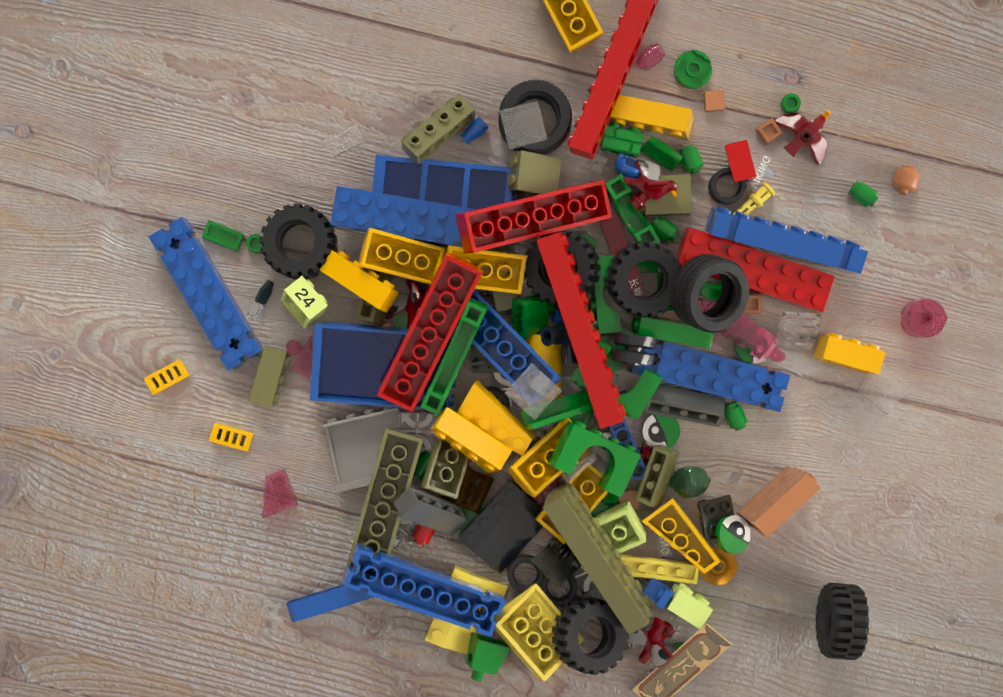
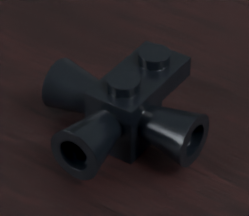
[541,306,597,364]

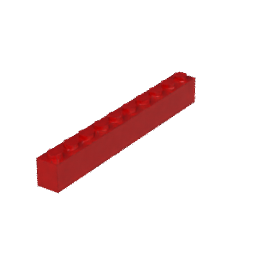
[568,0,659,160]
[536,232,626,429]

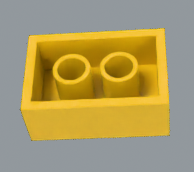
[813,333,886,374]

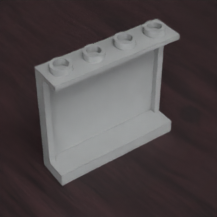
[322,406,400,493]

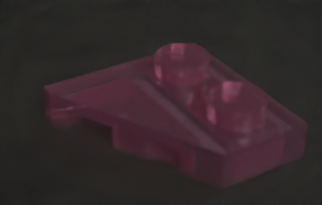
[262,469,298,518]

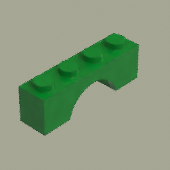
[605,174,660,244]
[590,255,622,334]

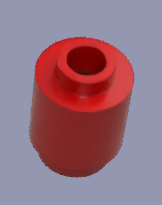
[411,524,435,546]

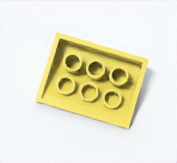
[425,565,508,654]
[494,584,584,682]

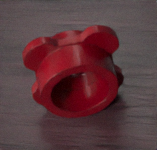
[640,443,654,465]

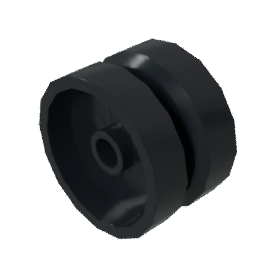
[610,332,657,366]

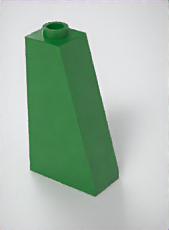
[631,315,713,349]

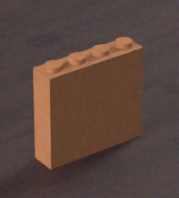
[737,466,820,537]

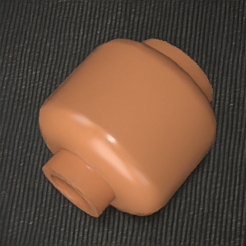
[892,165,921,195]

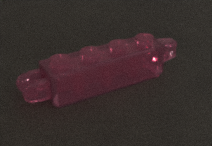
[698,295,786,362]

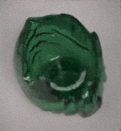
[668,466,711,498]

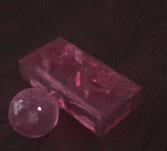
[286,335,328,378]

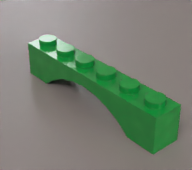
[421,298,489,415]

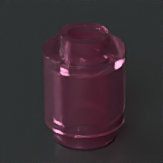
[635,43,665,71]

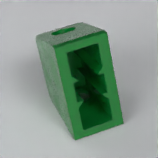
[512,295,555,339]
[466,632,510,682]

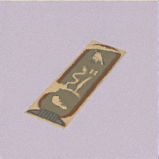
[632,623,733,697]

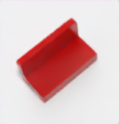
[724,140,757,182]

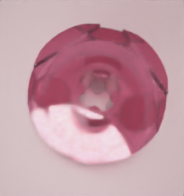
[900,299,947,338]

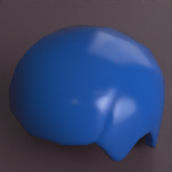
[614,153,641,179]

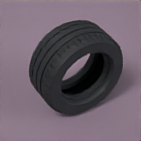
[498,79,572,155]
[671,254,749,333]

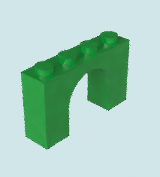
[571,340,664,419]
[548,420,641,497]

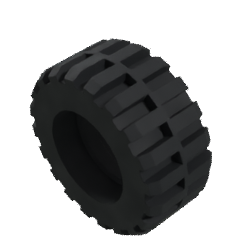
[259,204,338,280]
[524,230,601,305]
[606,241,681,318]
[815,583,869,660]
[552,597,629,675]

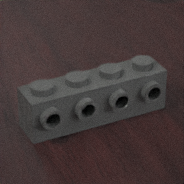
[644,385,725,427]
[394,487,468,536]

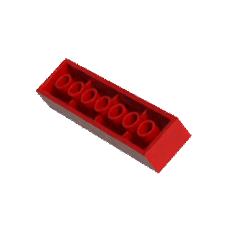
[455,180,612,253]
[676,227,835,313]
[377,251,483,412]

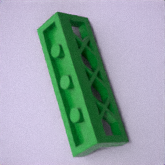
[520,389,593,430]

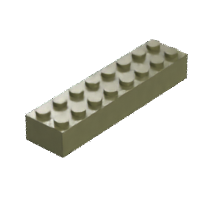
[344,427,424,574]
[543,481,653,634]

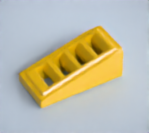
[144,359,190,395]
[209,422,254,452]

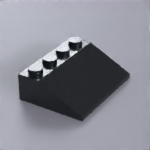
[458,479,543,574]

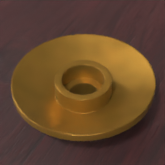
[699,546,737,585]

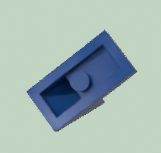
[643,578,674,610]

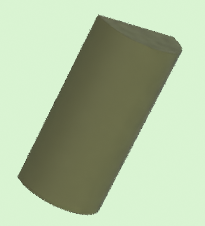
[421,437,469,499]

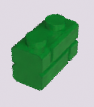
[600,123,644,158]

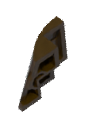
[424,465,494,514]

